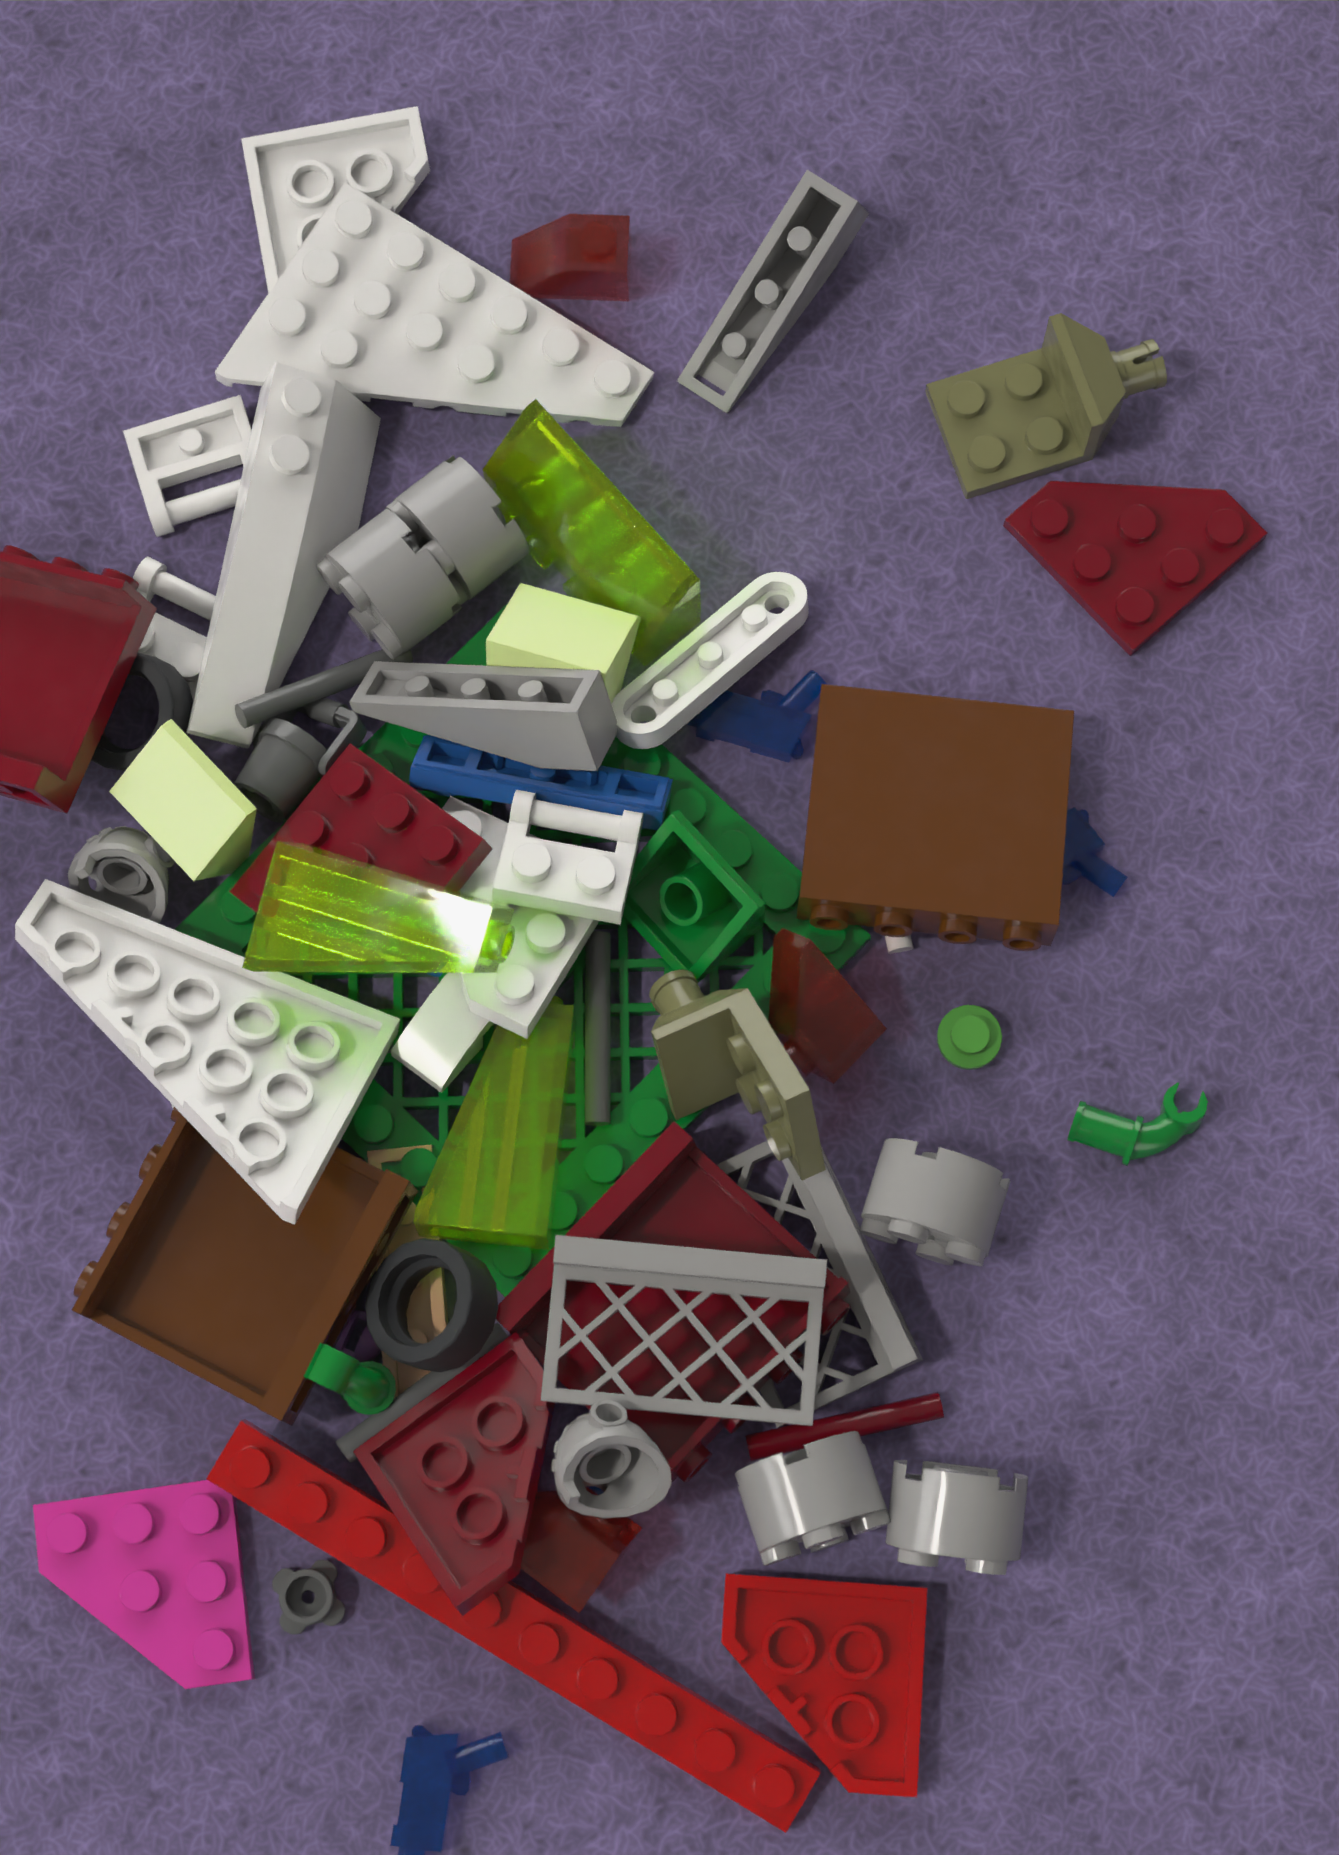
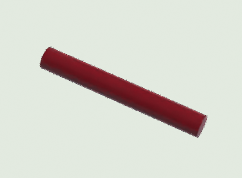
[745,1392,944,1461]

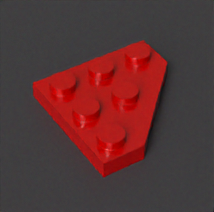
[721,1573,927,1798]

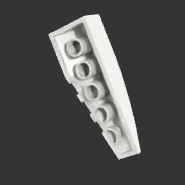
[187,362,381,749]

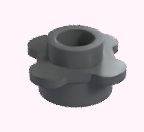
[272,1560,345,1635]

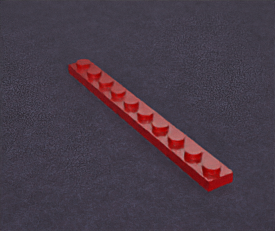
[206,1419,821,1833]

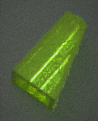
[242,841,515,973]
[414,996,576,1250]

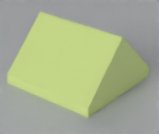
[486,583,641,704]
[109,719,257,881]

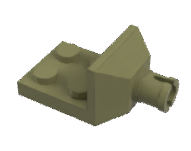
[925,313,1167,499]
[649,970,826,1180]

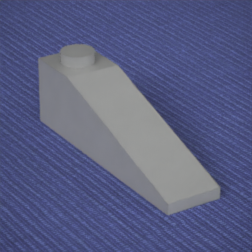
[677,170,869,414]
[349,661,618,771]

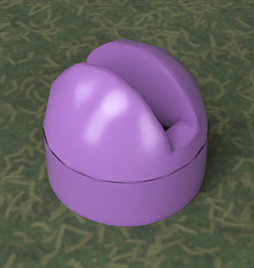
[335,1310,382,1363]

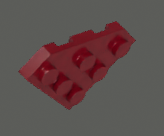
[1003,481,1268,656]
[229,743,493,934]
[353,1332,556,1615]

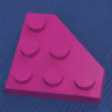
[33,1480,255,1689]

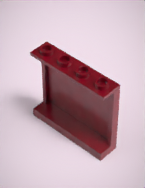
[0,545,157,814]
[496,1121,850,1483]

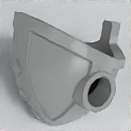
[68,826,175,924]
[551,1400,672,1518]

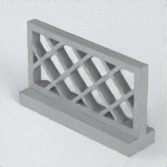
[717,1141,923,1428]
[541,1235,827,1426]

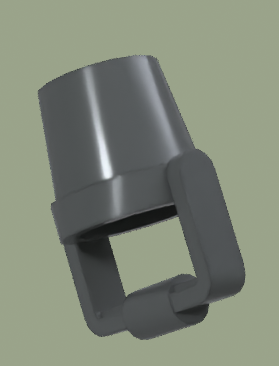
[234,698,367,823]

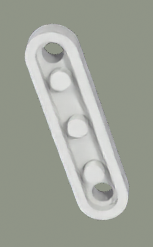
[611,572,809,749]

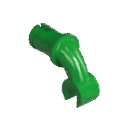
[1067,1082,1208,1166]
[303,1343,396,1415]

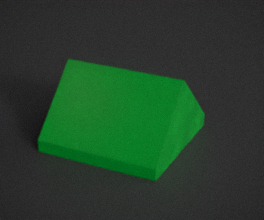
[623,810,766,983]

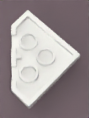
[241,106,430,293]
[437,796,599,1039]

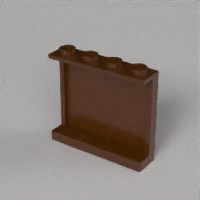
[796,684,1074,951]
[72,1107,418,1426]

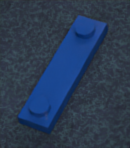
[409,735,673,830]

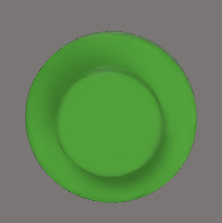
[937,1005,1002,1070]

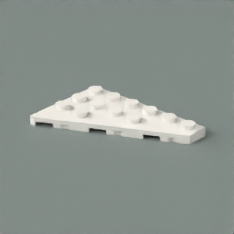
[215,182,654,427]
[15,879,400,1225]

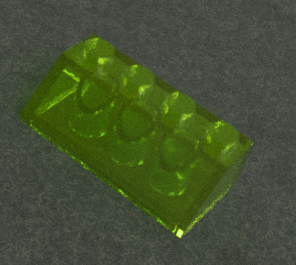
[482,399,701,666]

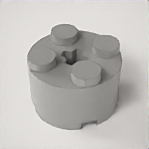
[385,455,530,605]
[316,509,462,660]
[860,1138,1010,1266]
[735,1431,891,1566]
[885,1460,1028,1575]

